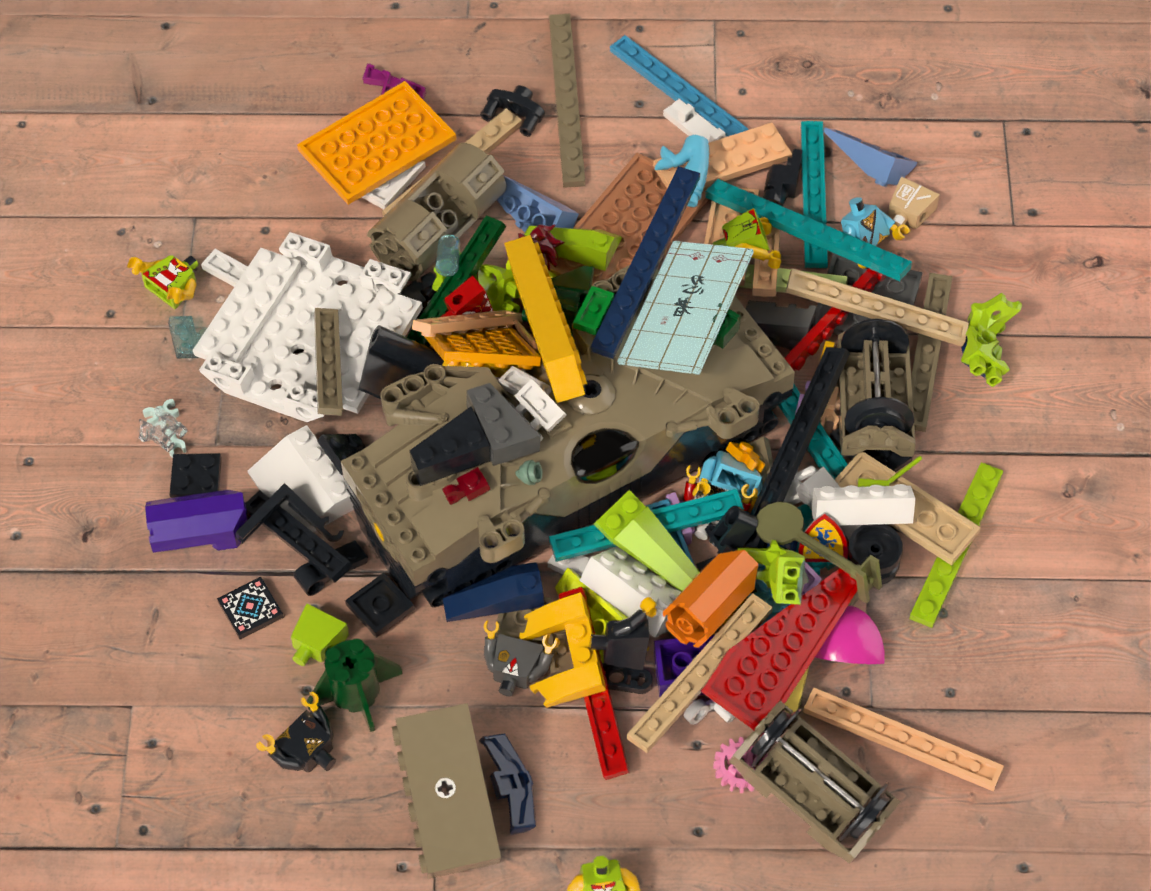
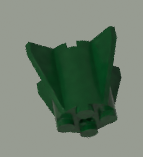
[522,266,595,339]
[307,638,402,733]

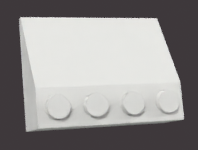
[247,425,354,532]

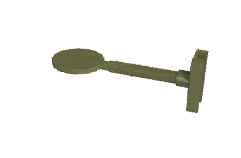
[756,502,882,604]

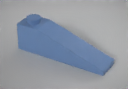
[823,127,917,187]

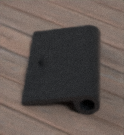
[358,325,444,402]

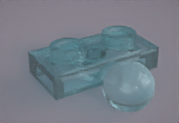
[168,316,207,359]

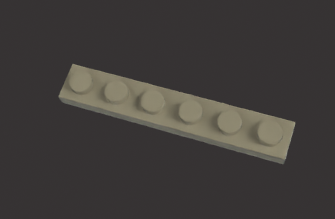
[314,308,343,416]

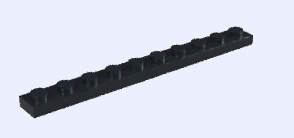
[742,347,850,548]

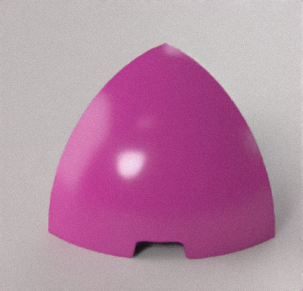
[815,605,885,664]

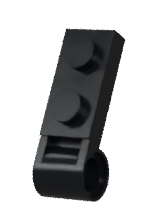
[293,540,368,596]

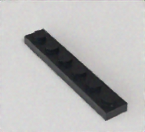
[245,490,353,583]

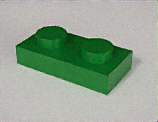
[573,286,614,336]

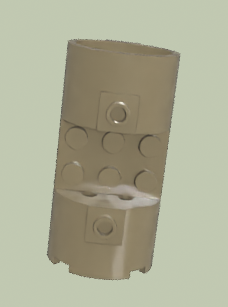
[367,143,506,281]

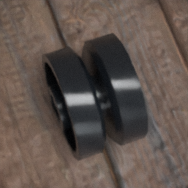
[847,524,903,585]

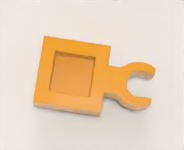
[726,442,765,473]

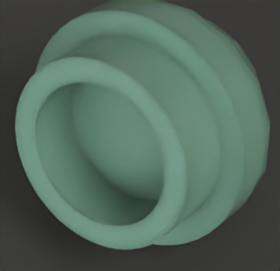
[515,460,543,485]

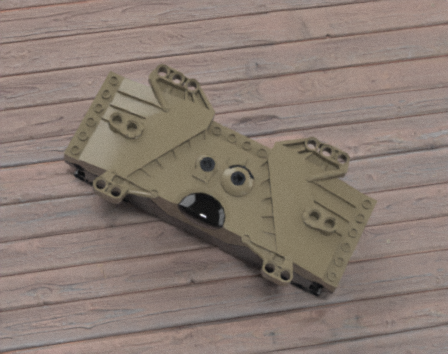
[341,265,795,608]

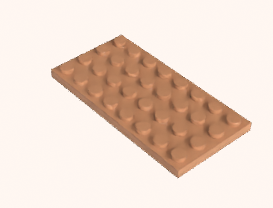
[549,153,709,286]

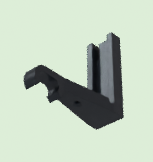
[235,483,344,544]

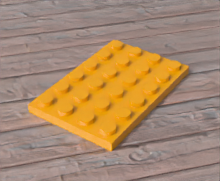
[297,81,457,205]
[421,327,541,370]

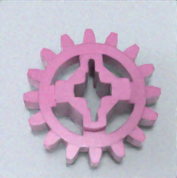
[713,737,767,793]

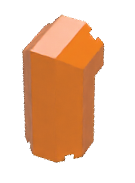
[662,550,758,648]

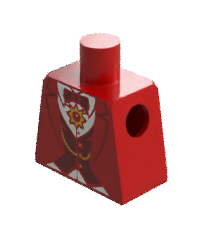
[440,276,493,317]

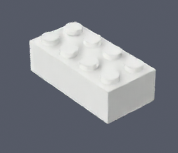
[580,546,681,638]

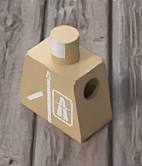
[888,177,940,229]

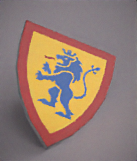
[798,512,848,562]

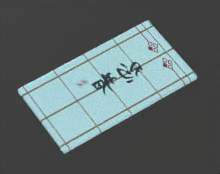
[617,241,754,375]

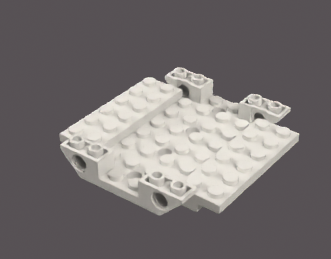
[193,232,423,422]

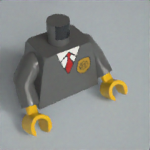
[484,620,560,696]

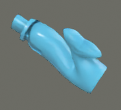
[654,135,709,207]

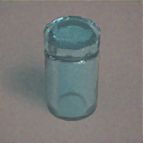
[435,234,461,277]

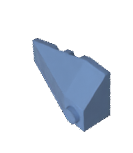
[497,175,579,233]

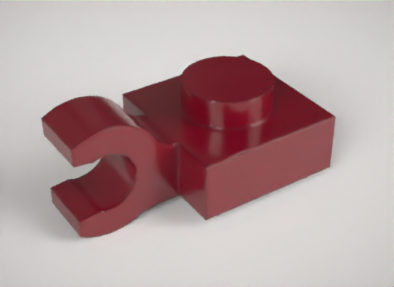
[442,467,491,505]

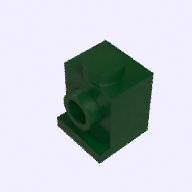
[713,304,740,349]

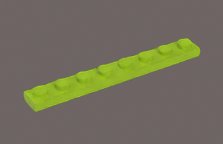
[909,462,1003,628]

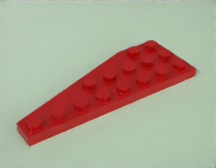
[701,568,858,736]

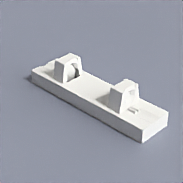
[663,99,727,142]

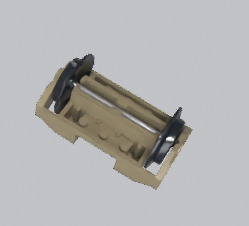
[837,318,916,457]
[729,701,900,864]

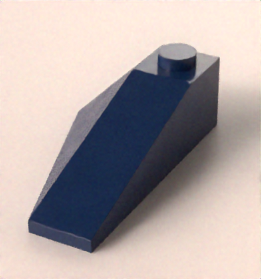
[443,562,544,622]

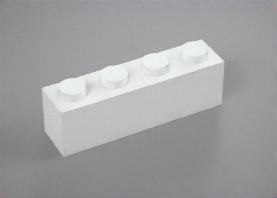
[812,484,915,525]

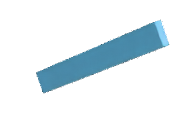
[610,35,749,137]

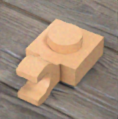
[820,386,840,430]

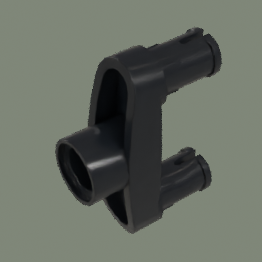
[480,85,545,137]

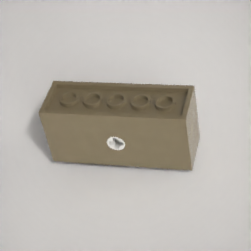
[392,703,501,879]

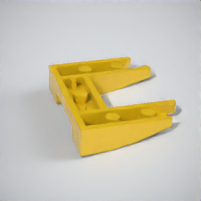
[519,593,606,708]

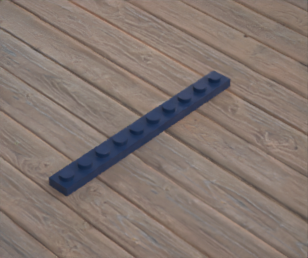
[591,166,700,359]

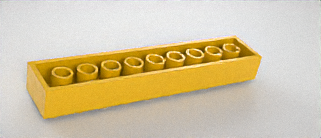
[504,235,587,403]

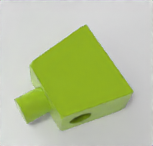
[291,604,349,666]

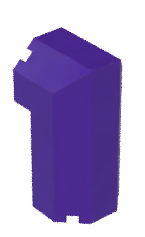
[145,490,249,553]

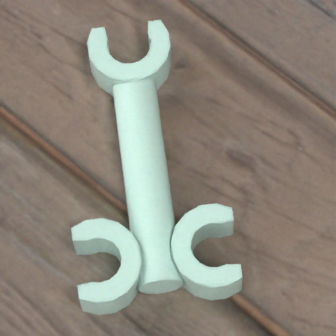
[143,399,187,458]

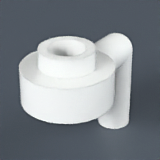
[684,699,735,725]

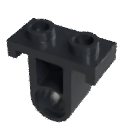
[704,506,758,554]

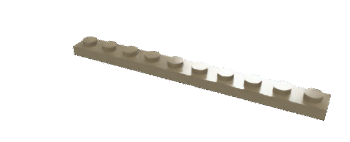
[549,14,585,188]

